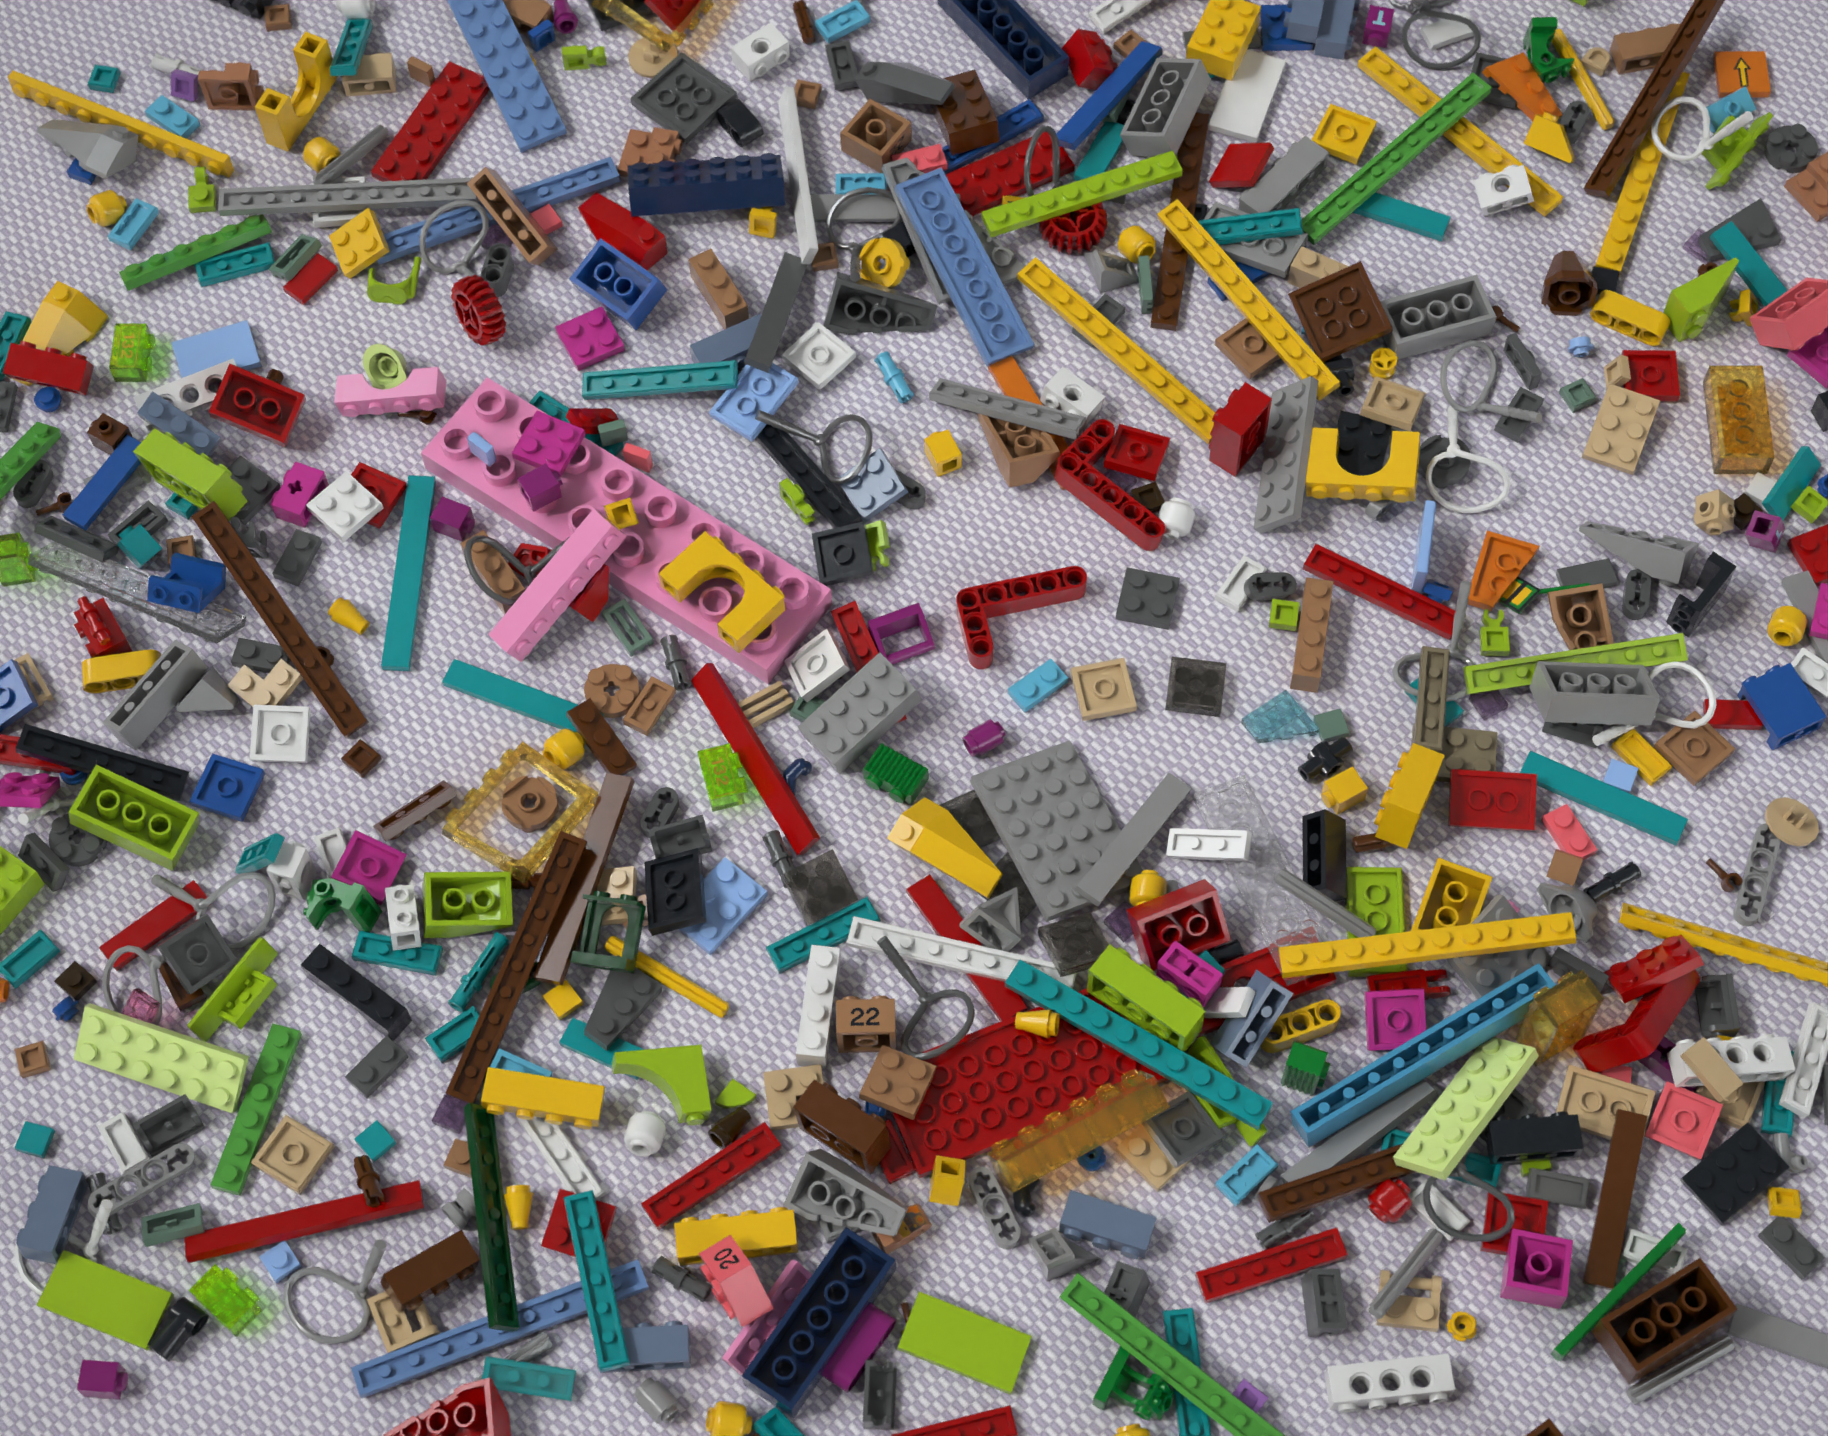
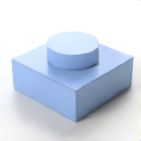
[259,1241,302,1284]

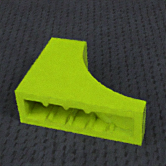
[611,1044,711,1126]

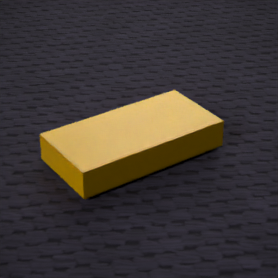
[1611,728,1672,786]

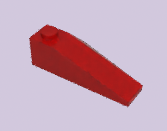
[578,192,668,271]
[507,543,609,622]
[383,1378,511,1436]

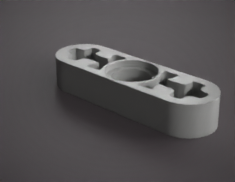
[969,1167,1021,1249]

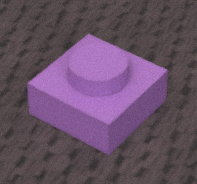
[170,69,198,102]
[1232,1378,1268,1413]

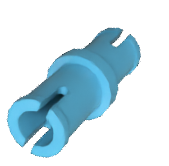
[874,351,914,403]

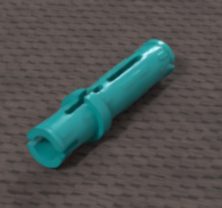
[448,932,510,1013]

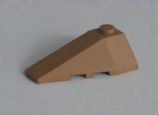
[976,413,1060,488]
[1548,584,1614,650]

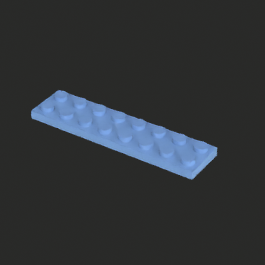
[447,0,567,153]
[894,167,1035,367]

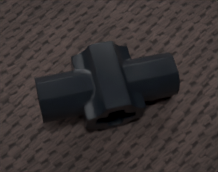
[1323,355,1355,397]
[1298,737,1353,782]

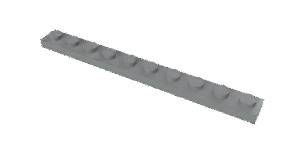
[218,178,477,216]

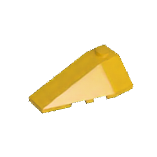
[7,281,108,387]
[887,797,1003,899]

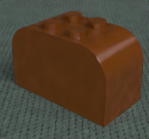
[1592,1258,1738,1385]

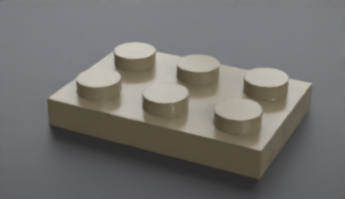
[1411,723,1498,782]

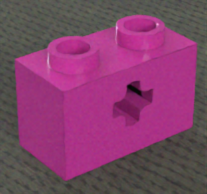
[271,461,329,528]

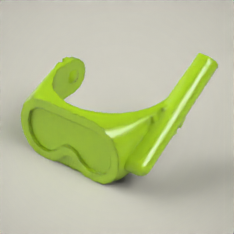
[367,257,422,305]

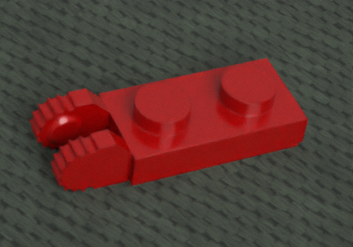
[1366,969,1451,1000]

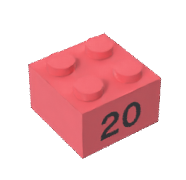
[699,1235,773,1327]

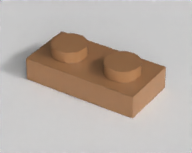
[623,676,676,736]

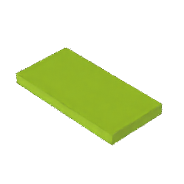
[1345,867,1407,977]
[36,1250,174,1351]
[897,1291,1032,1395]

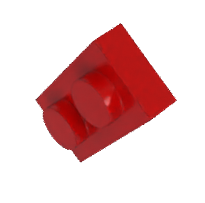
[565,408,619,434]

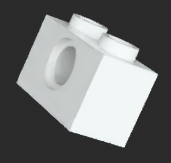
[731,22,790,82]
[1473,165,1534,217]
[1040,367,1105,428]
[266,841,316,900]

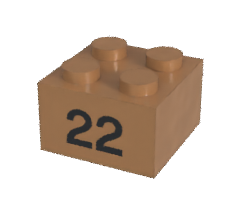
[840,99,912,173]
[836,995,896,1053]

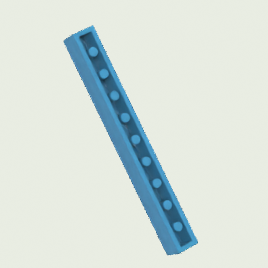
[1291,963,1556,1148]

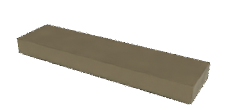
[1413,646,1450,753]

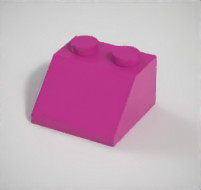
[1500,1229,1573,1309]

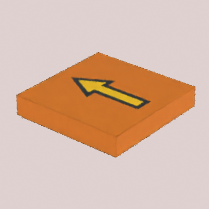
[1713,51,1771,98]

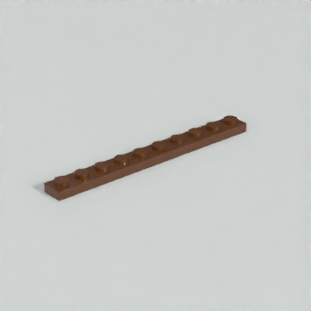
[1584,0,1725,198]
[1150,112,1209,331]
[191,501,369,738]
[445,831,587,1104]

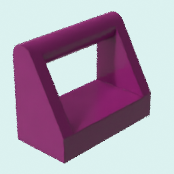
[868,603,935,665]

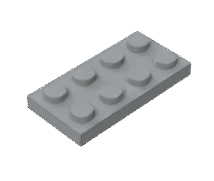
[1204,202,1308,278]

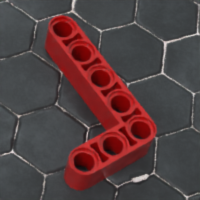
[1054,419,1165,551]
[956,566,1087,670]
[1573,969,1701,1073]

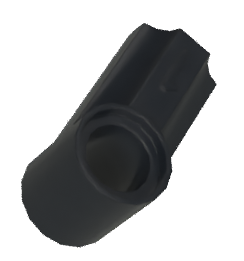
[148,1297,209,1362]

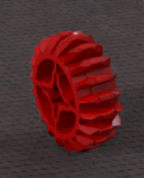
[1039,202,1108,255]
[451,274,506,346]

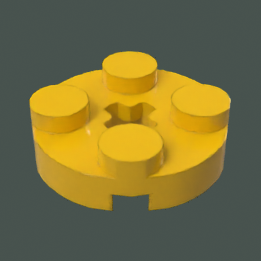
[859,238,910,289]

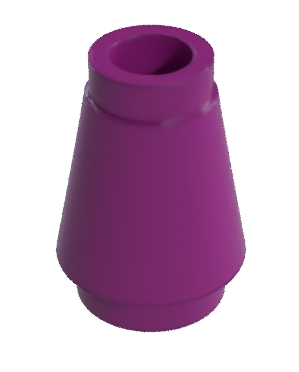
[553,0,578,34]

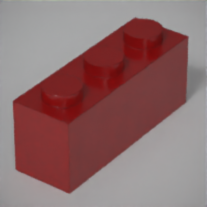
[3,341,94,396]

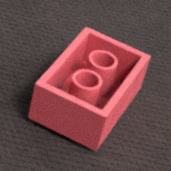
[1749,277,1828,351]

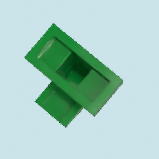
[1523,17,1574,84]
[303,878,383,933]
[1093,1346,1174,1421]

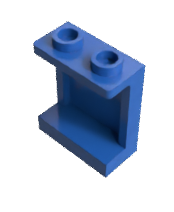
[147,553,226,613]
[1737,663,1826,751]

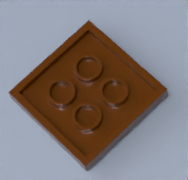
[1288,261,1393,362]

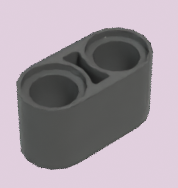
[481,243,514,297]

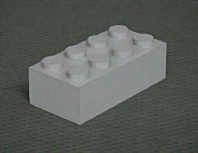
[1120,58,1211,156]
[1380,275,1496,360]
[798,652,922,774]
[1530,661,1660,726]

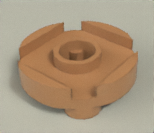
[584,664,640,718]
[502,776,559,833]

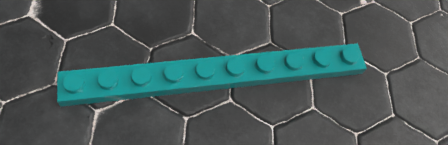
[1005,960,1273,1130]

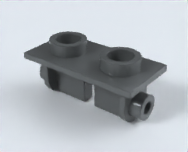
[1542,722,1604,748]

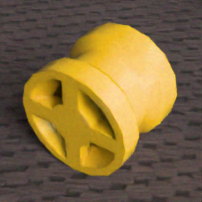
[1369,348,1397,380]

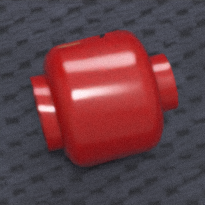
[1368,1179,1412,1224]

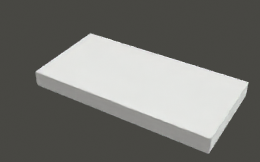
[1208,50,1286,143]

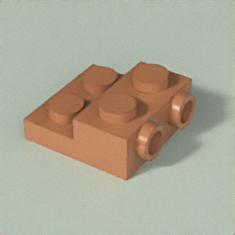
[198,62,264,111]
[617,127,683,177]
[1784,152,1828,222]

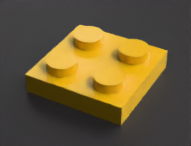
[1311,103,1377,165]
[329,208,390,279]

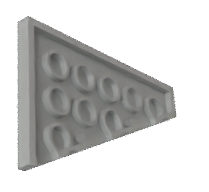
[882,158,1025,305]

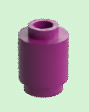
[962,719,1006,757]

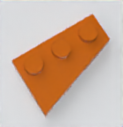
[1482,52,1563,121]
[1468,531,1540,611]

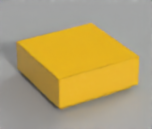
[543,980,584,1021]
[1767,1186,1802,1219]

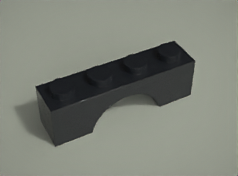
[301,943,412,1042]

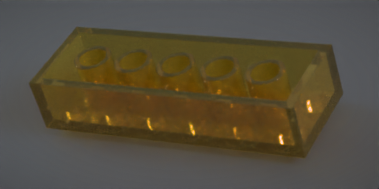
[986,1069,1170,1192]

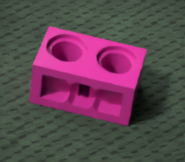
[1156,941,1223,1008]

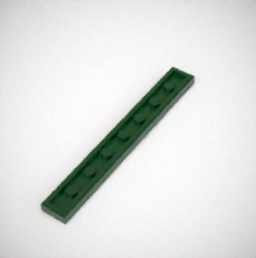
[464,1103,520,1332]

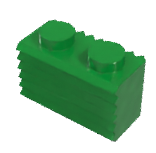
[863,743,929,805]
[1281,1041,1331,1096]

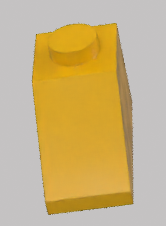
[1523,112,1575,163]

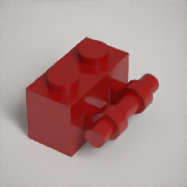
[1061,29,1118,90]
[73,596,132,658]

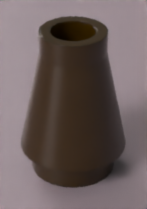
[708,1107,752,1149]

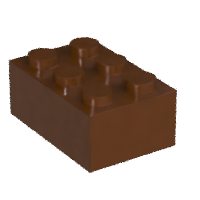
[930,69,1000,156]
[793,1080,891,1175]

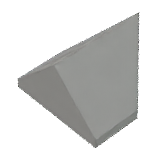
[1083,249,1138,293]
[177,666,238,712]
[959,887,1021,952]
[1028,1228,1101,1282]

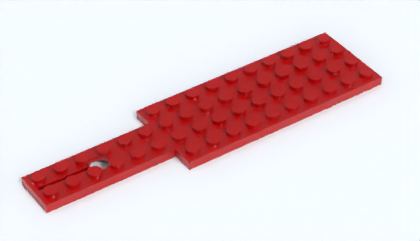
[891,930,1337,1178]

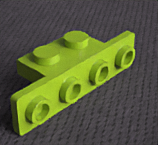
[1702,112,1773,190]
[187,937,278,1042]
[1185,1036,1267,1147]

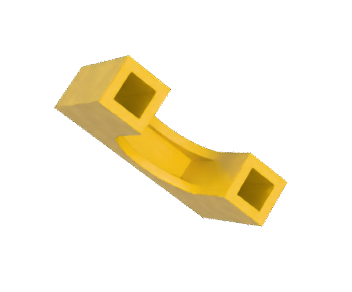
[255,31,338,152]
[1305,427,1420,503]
[658,531,785,653]

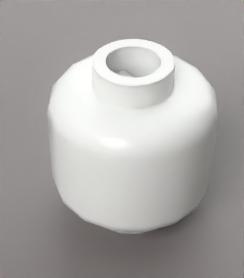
[336,0,375,19]
[1158,498,1195,540]
[624,1111,666,1157]

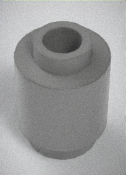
[634,1378,679,1424]

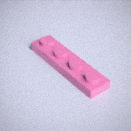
[722,1259,812,1376]

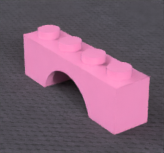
[334,367,446,417]

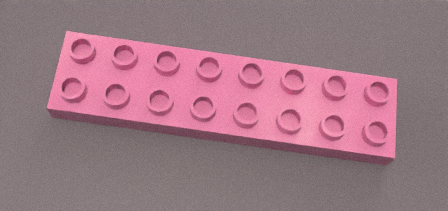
[421,377,832,685]

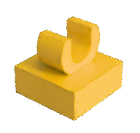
[749,206,777,239]
[1729,289,1758,327]

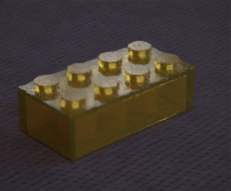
[1703,366,1775,474]
[1515,969,1604,1067]

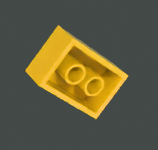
[1186,0,1261,81]
[1374,743,1445,849]
[1411,857,1493,931]

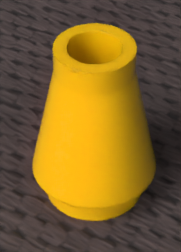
[328,597,370,635]
[1015,1009,1060,1038]
[504,1185,533,1230]

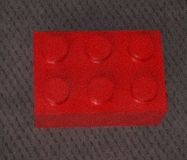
[209,363,306,448]
[1209,382,1272,477]
[1126,879,1231,971]

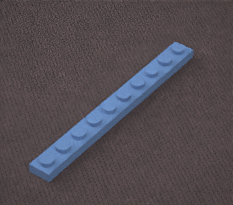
[377,157,621,265]
[351,1259,649,1398]

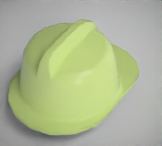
[363,344,407,389]

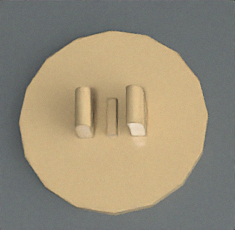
[628,36,678,78]
[1765,797,1819,846]

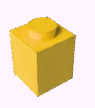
[924,429,962,477]
[1321,766,1368,815]
[929,1155,966,1206]

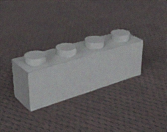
[1238,136,1329,214]
[103,640,208,750]

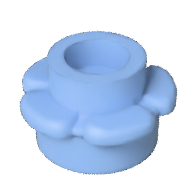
[1568,336,1594,357]

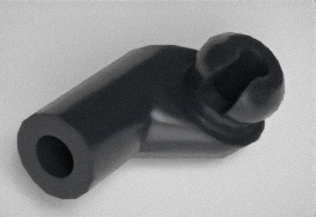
[1013,1172,1041,1217]

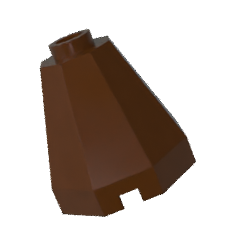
[1541,251,1598,316]

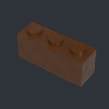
[380,1229,480,1313]

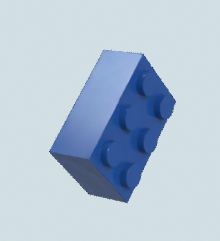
[569,238,667,331]

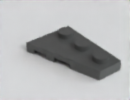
[1697,198,1781,262]
[584,955,662,1051]

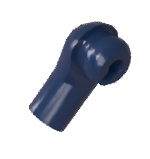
[783,758,812,796]

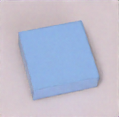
[467,432,496,467]
[1603,758,1638,793]

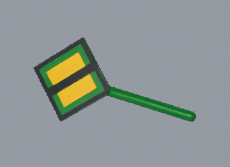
[1499,577,1591,614]

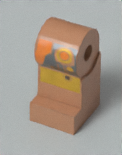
[872,1204,932,1254]

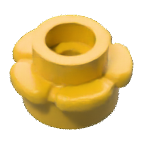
[1447,1311,1477,1341]

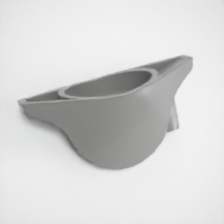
[1537,883,1597,943]

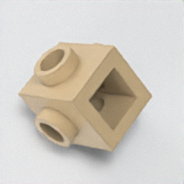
[1694,489,1736,536]

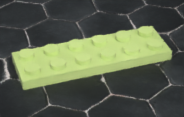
[73,1003,249,1113]
[1393,1037,1539,1180]

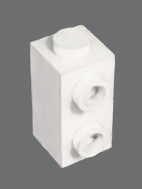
[385,884,422,951]

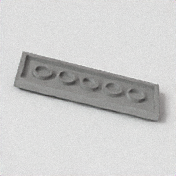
[1254,376,1318,533]

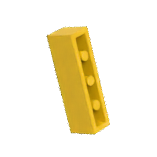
[481,1067,605,1129]
[674,1207,798,1266]

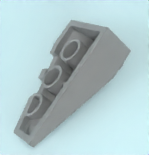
[37,119,138,179]
[1579,521,1699,586]
[783,1149,908,1236]

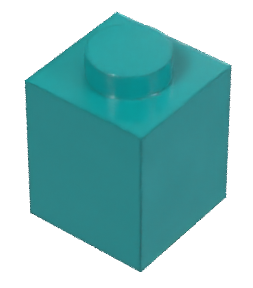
[117,524,162,569]

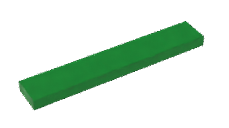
[1551,1222,1686,1362]

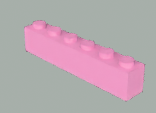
[488,508,626,662]

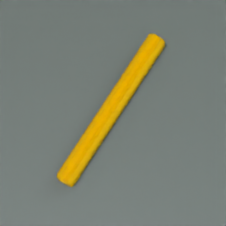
[1551,28,1615,130]
[605,936,729,1018]

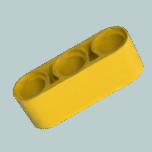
[1590,290,1671,346]
[81,649,161,693]
[1260,999,1341,1053]

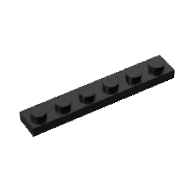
[755,424,861,528]
[15,724,189,800]

